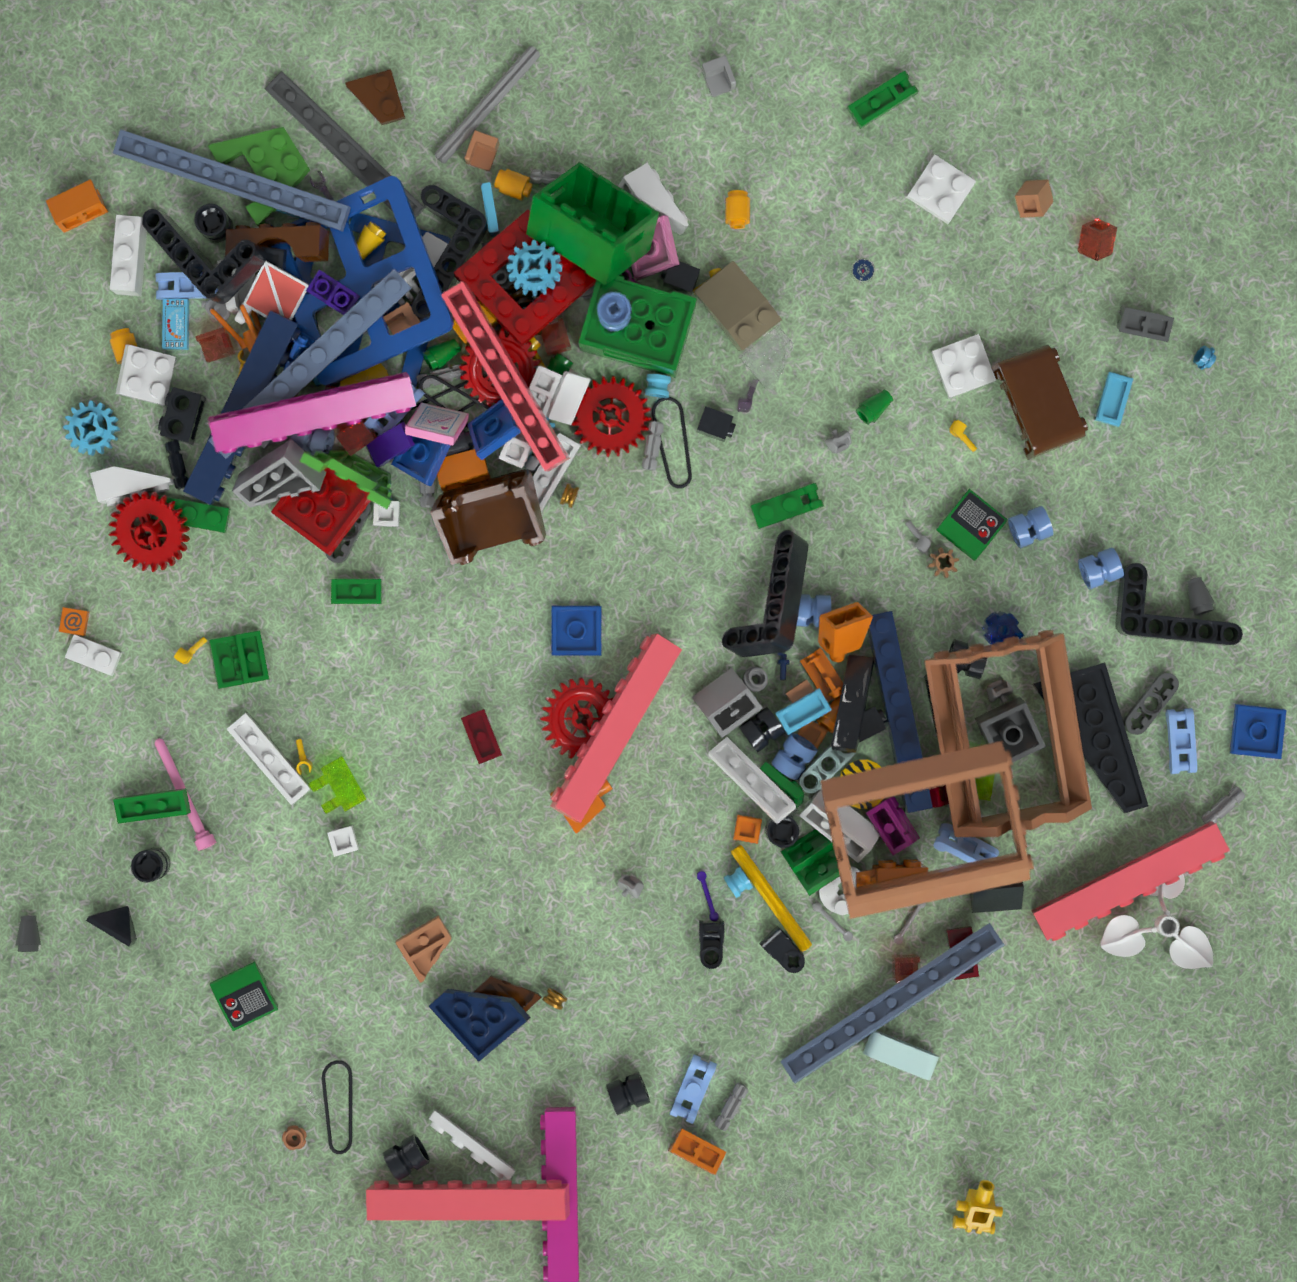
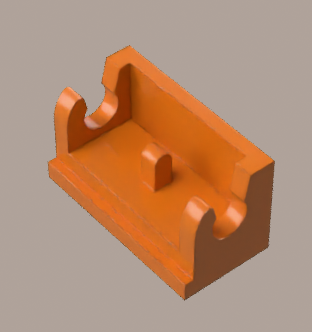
[46,179,109,233]
[437,449,491,493]
[668,1128,726,1175]

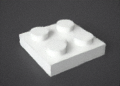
[907,155,976,224]
[931,334,996,399]
[115,345,176,405]

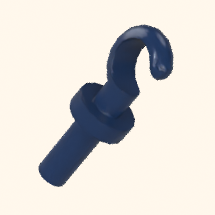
[777,653,790,681]

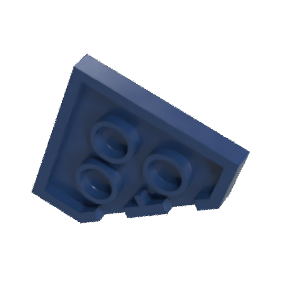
[428,989,530,1062]

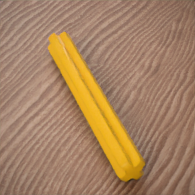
[731,845,812,952]

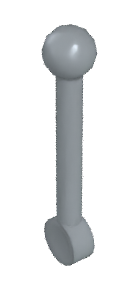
[812,902,853,941]
[893,903,926,944]

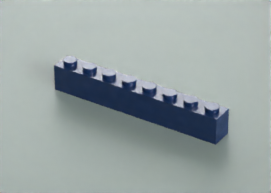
[183,311,302,505]
[868,611,933,813]

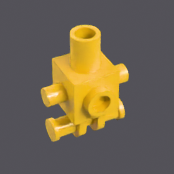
[952,1180,1003,1234]

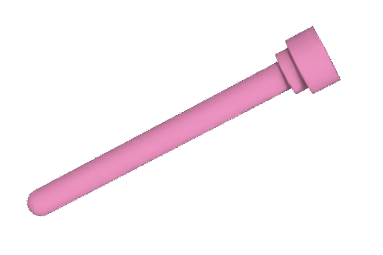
[155,738,217,851]

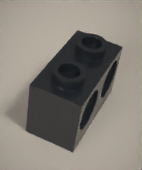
[158,387,206,445]

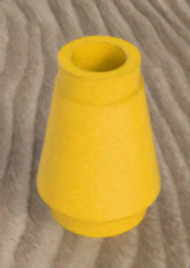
[356,221,387,260]

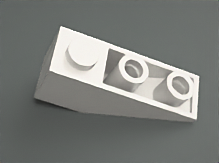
[618,163,689,235]
[90,466,174,507]

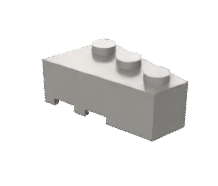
[232,439,326,507]

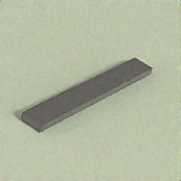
[264,71,425,219]

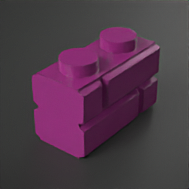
[866,796,920,855]

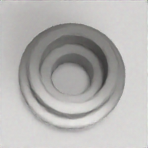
[743,667,768,692]

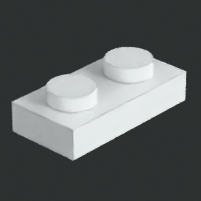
[65,634,122,676]

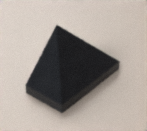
[86,906,137,946]

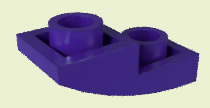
[306,270,360,315]
[366,422,415,467]

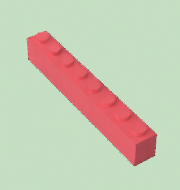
[441,281,570,472]
[550,634,682,823]
[1031,821,1230,941]
[366,1180,570,1220]

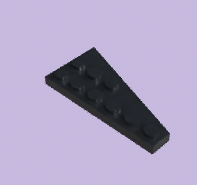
[1032,662,1149,813]

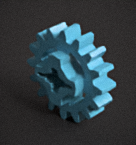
[507,240,562,296]
[63,401,120,456]

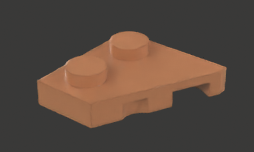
[396,915,452,983]

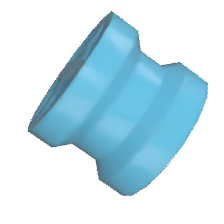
[644,374,671,398]
[723,867,753,898]

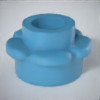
[1193,346,1216,370]

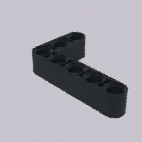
[412,185,488,322]
[142,209,267,304]
[722,530,808,657]
[1115,563,1243,646]

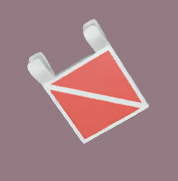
[235,261,309,324]

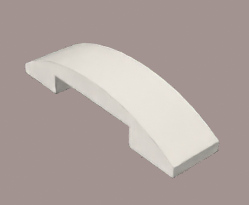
[499,366,562,468]

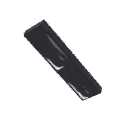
[831,655,874,753]

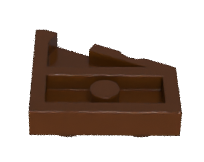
[345,69,406,126]

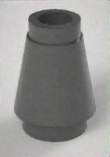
[1187,577,1215,616]
[15,916,41,952]

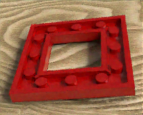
[454,209,596,347]

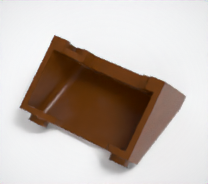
[992,345,1088,460]
[430,469,546,565]

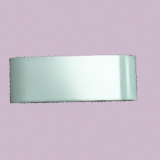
[798,744,858,793]
[863,1030,939,1080]

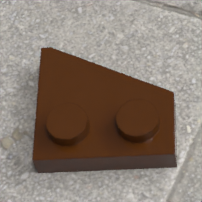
[473,975,542,1012]

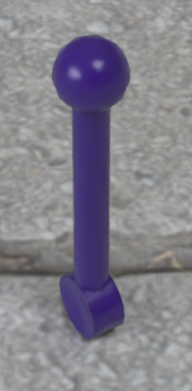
[697,871,719,922]

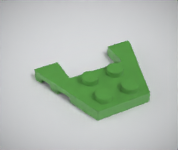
[208,127,310,228]
[300,450,392,509]

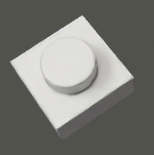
[373,501,400,527]
[327,825,359,857]

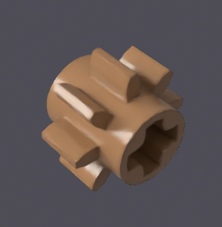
[927,547,959,578]

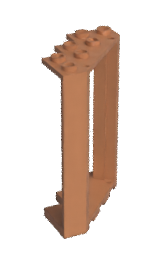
[925,630,1092,837]
[820,741,1034,919]

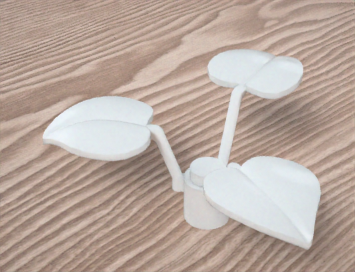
[1100,874,1213,969]

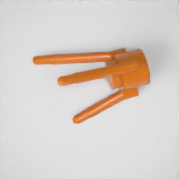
[210,304,261,352]

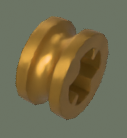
[560,483,579,508]
[542,988,568,1010]

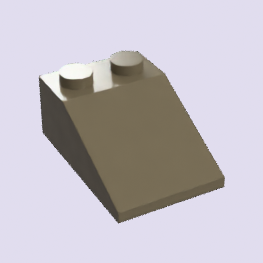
[693,261,782,351]

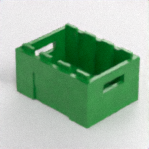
[526,162,659,286]
[579,276,697,378]

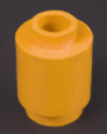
[494,169,533,201]
[725,190,750,229]
[110,328,138,364]

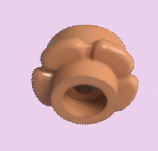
[282,1125,307,1150]

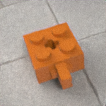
[855,859,928,887]

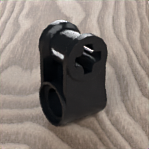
[699,920,724,969]
[759,926,805,973]

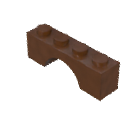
[225,222,329,262]

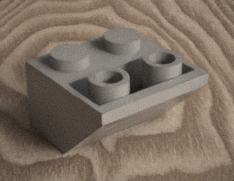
[692,668,762,738]

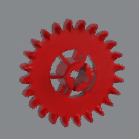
[459,328,541,407]
[571,375,652,457]
[108,491,190,572]
[540,677,614,759]

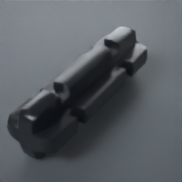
[165,440,188,489]

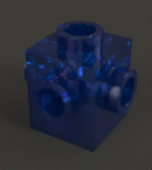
[981,611,1024,645]

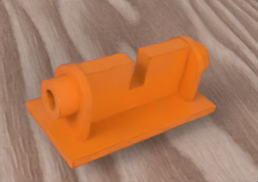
[800,648,843,702]

